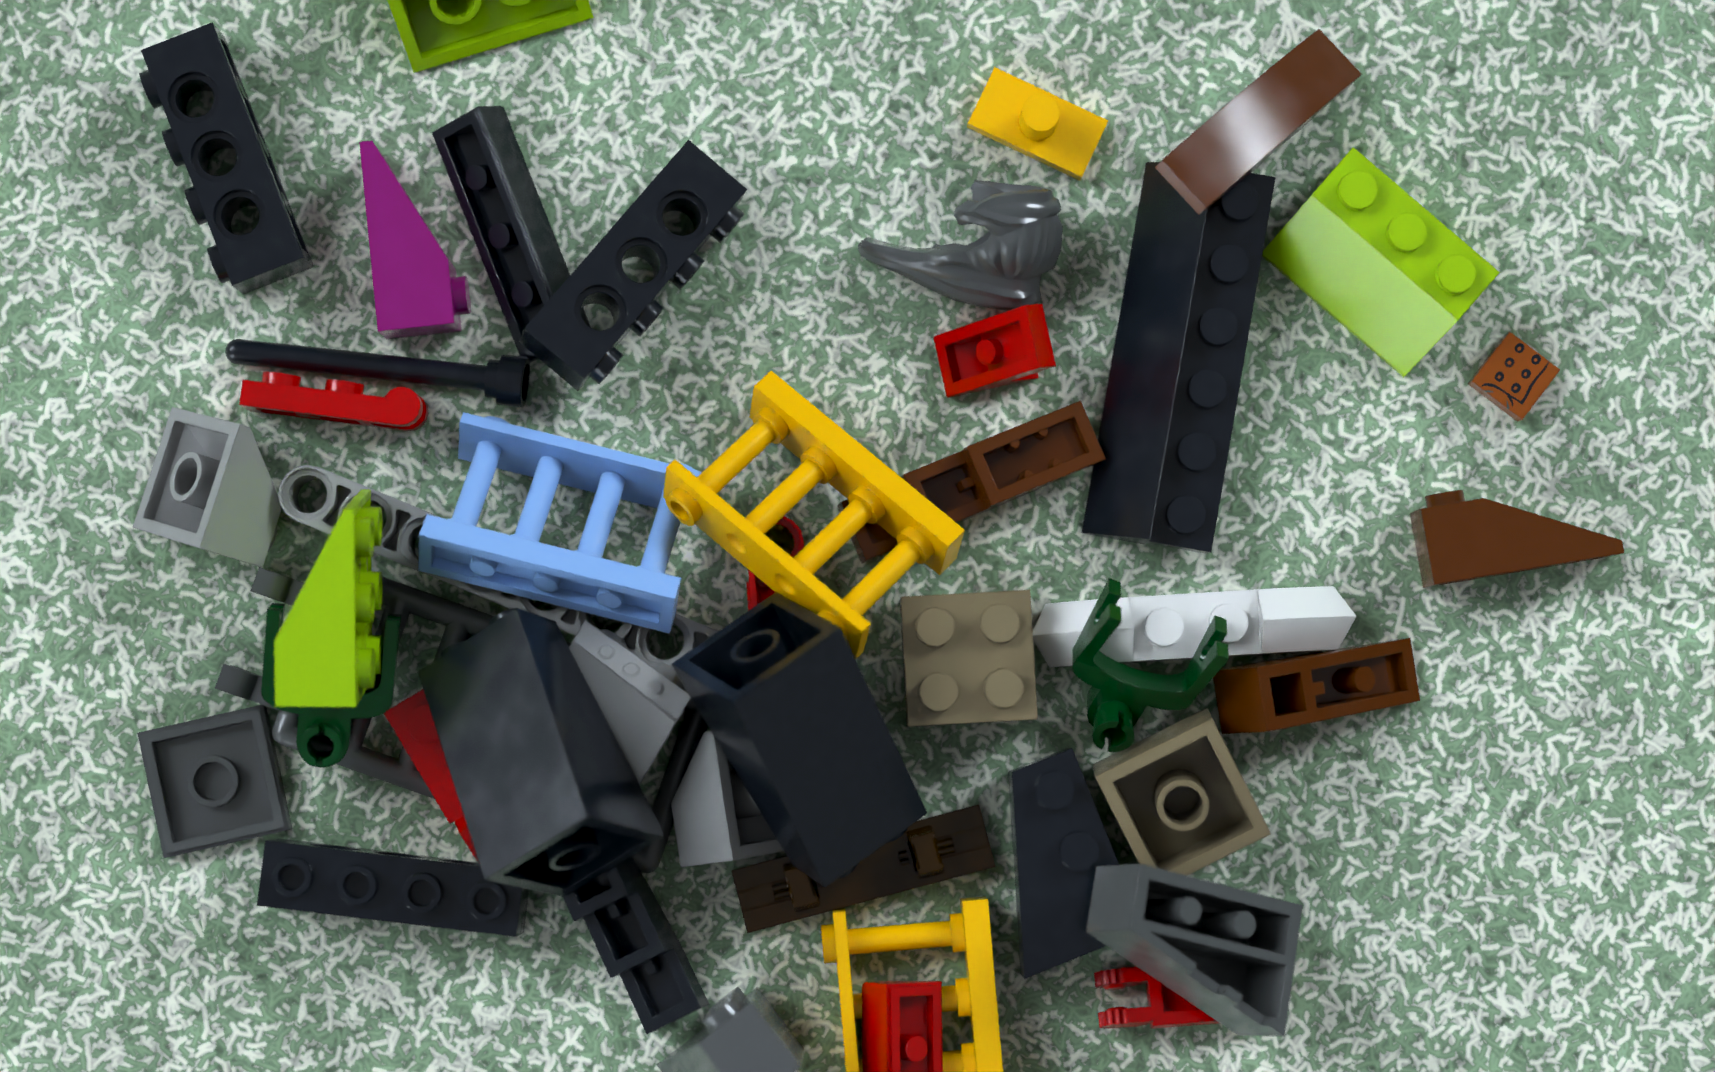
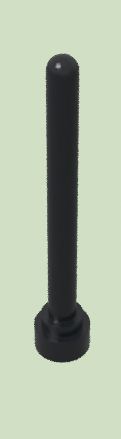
[225,339,530,408]

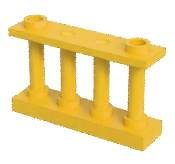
[663,371,965,660]
[821,896,1003,1072]

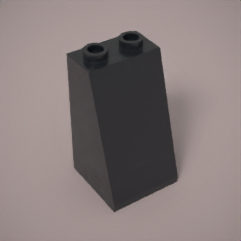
[672,592,927,888]
[418,608,664,897]

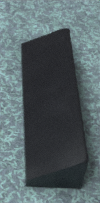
[432,106,591,362]

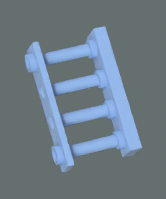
[418,412,702,634]

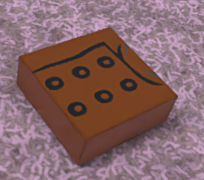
[1468,331,1560,422]

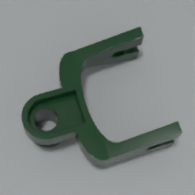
[1072,578,1229,752]
[261,603,402,768]

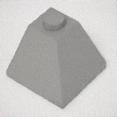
[133,407,282,568]
[671,731,784,867]

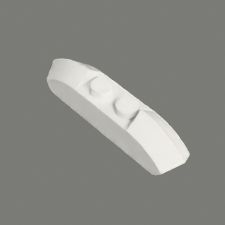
[1033,586,1357,667]

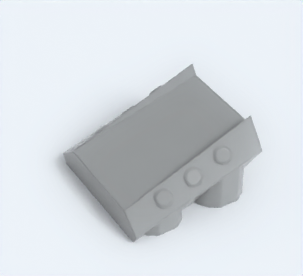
[569,620,691,785]

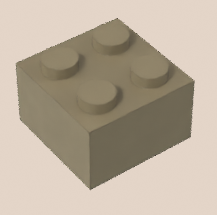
[899,590,1038,727]
[1093,708,1271,876]

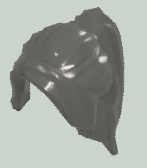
[858,180,1063,310]

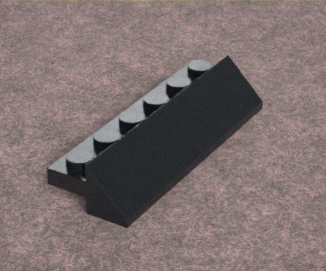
[1081,162,1276,554]

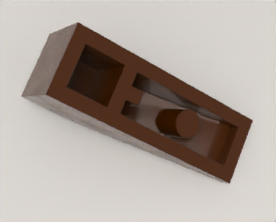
[1410,490,1624,588]
[1213,638,1420,734]

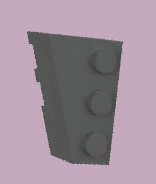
[1086,863,1303,1036]
[657,987,804,1072]

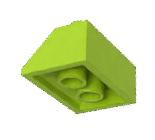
[387,0,594,73]
[1262,147,1500,378]

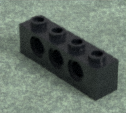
[139,22,314,294]
[519,140,747,391]
[257,838,529,937]

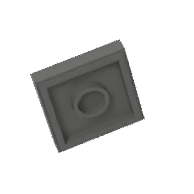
[137,705,292,858]

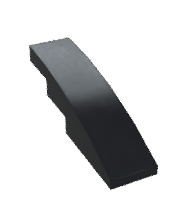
[563,856,710,1034]

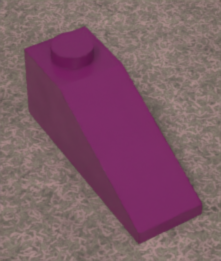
[359,140,471,339]

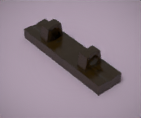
[731,804,996,933]

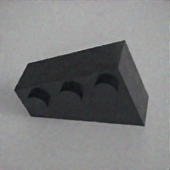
[1008,748,1119,979]

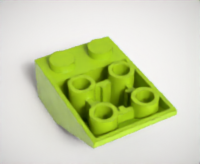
[274,489,383,707]

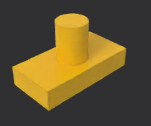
[967,67,1108,181]

